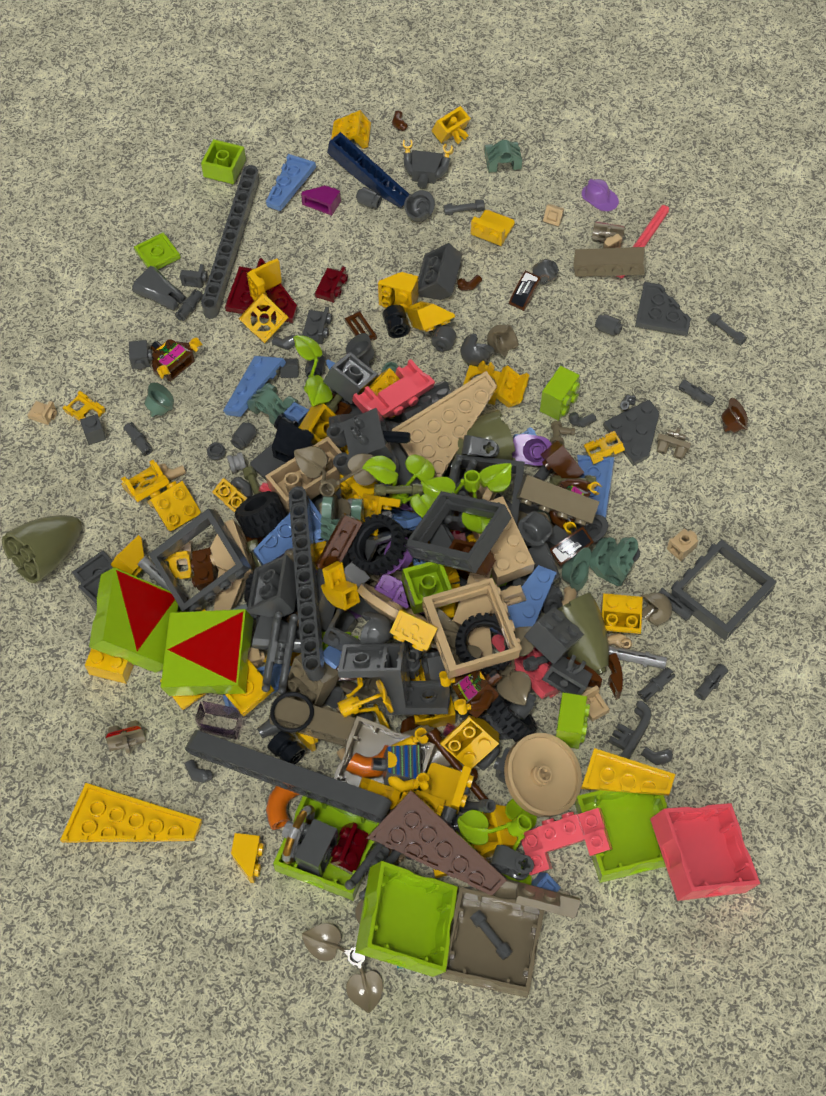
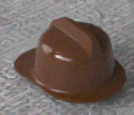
[721,398,748,433]

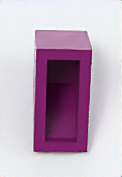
[301,185,341,216]

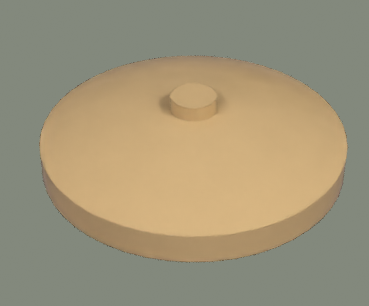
[357,583,427,623]
[504,733,582,817]

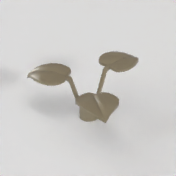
[294,446,376,519]
[453,626,535,706]
[302,923,383,1013]

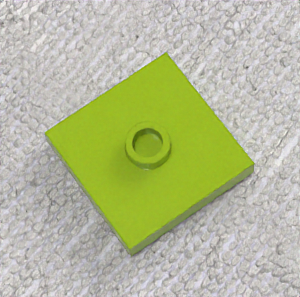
[134,232,181,270]

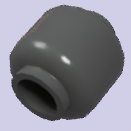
[532,259,559,285]
[431,325,457,352]

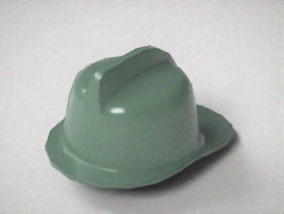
[144,382,174,417]
[562,547,591,591]

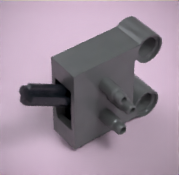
[327,408,411,477]

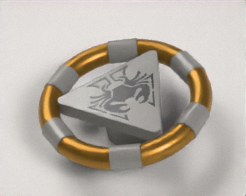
[282,805,315,864]

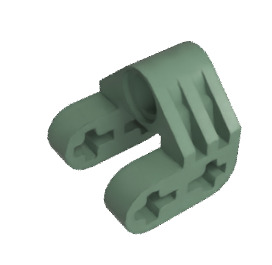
[484,140,522,173]
[247,383,299,425]
[321,496,364,541]
[589,537,638,586]

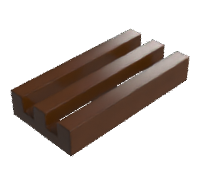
[344,311,377,340]

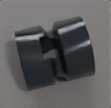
[382,305,410,338]
[267,730,307,765]

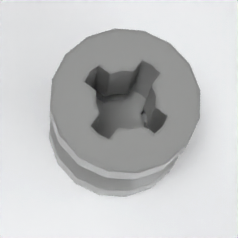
[227,452,246,474]

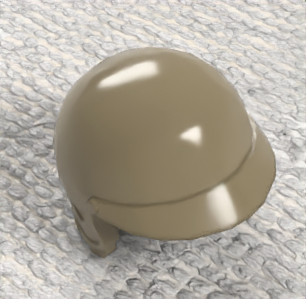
[487,324,519,357]
[640,592,672,627]

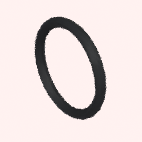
[270,692,314,733]

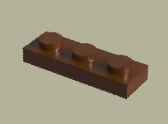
[316,512,362,569]

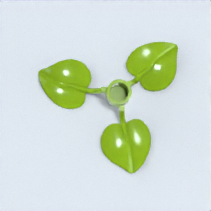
[293,335,333,407]
[362,454,435,518]
[421,463,512,534]
[457,799,537,885]

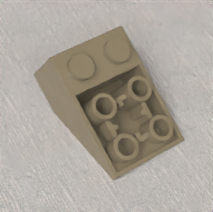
[286,649,338,707]

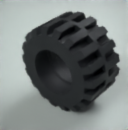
[235,491,288,538]

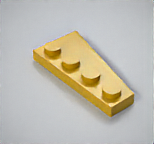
[581,748,675,796]

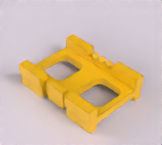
[62,391,105,421]
[584,431,625,464]
[165,551,193,579]

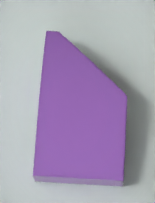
[374,574,408,609]

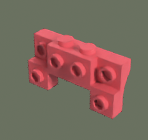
[352,359,435,419]
[521,808,612,875]

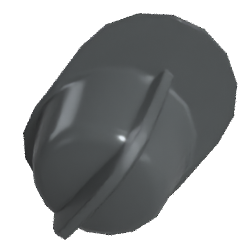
[346,333,375,367]

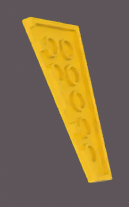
[60,783,202,843]

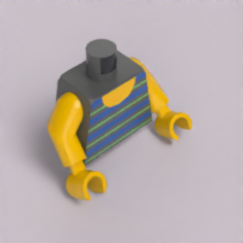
[371,727,430,792]

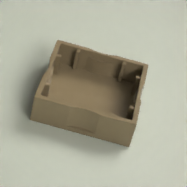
[333,716,436,816]
[441,887,544,998]

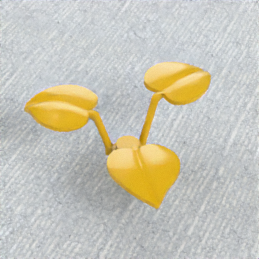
[337,678,394,729]

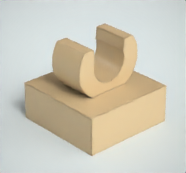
[543,204,564,226]

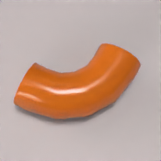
[346,745,389,778]
[266,786,300,830]

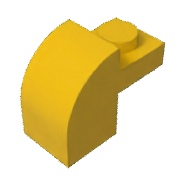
[321,561,360,610]
[359,777,401,810]

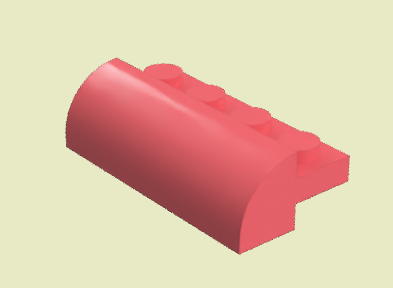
[491,634,560,699]

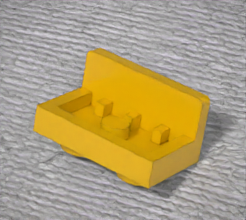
[493,365,530,408]

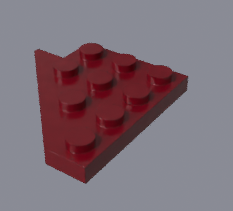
[225,258,298,323]

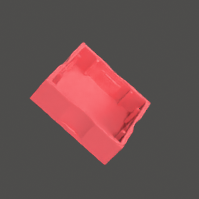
[650,803,760,901]

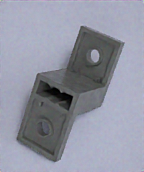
[338,643,451,715]

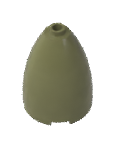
[449,410,516,470]
[2,515,82,584]
[558,592,609,675]

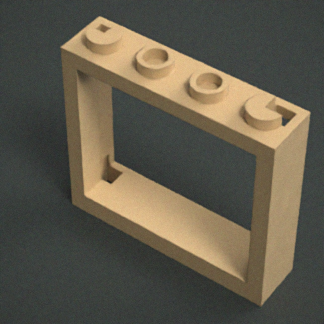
[422,578,522,679]

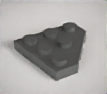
[635,282,691,336]
[603,399,660,466]

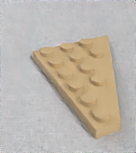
[391,371,497,479]

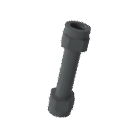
[443,199,485,216]
[708,312,747,346]
[523,654,568,671]
[459,799,496,813]
[470,910,513,960]

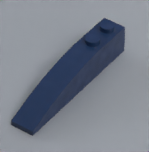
[327,132,410,208]

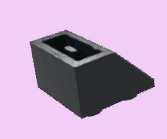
[272,420,315,463]

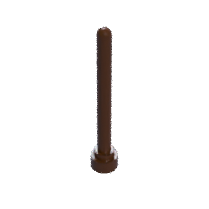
[427,727,489,801]

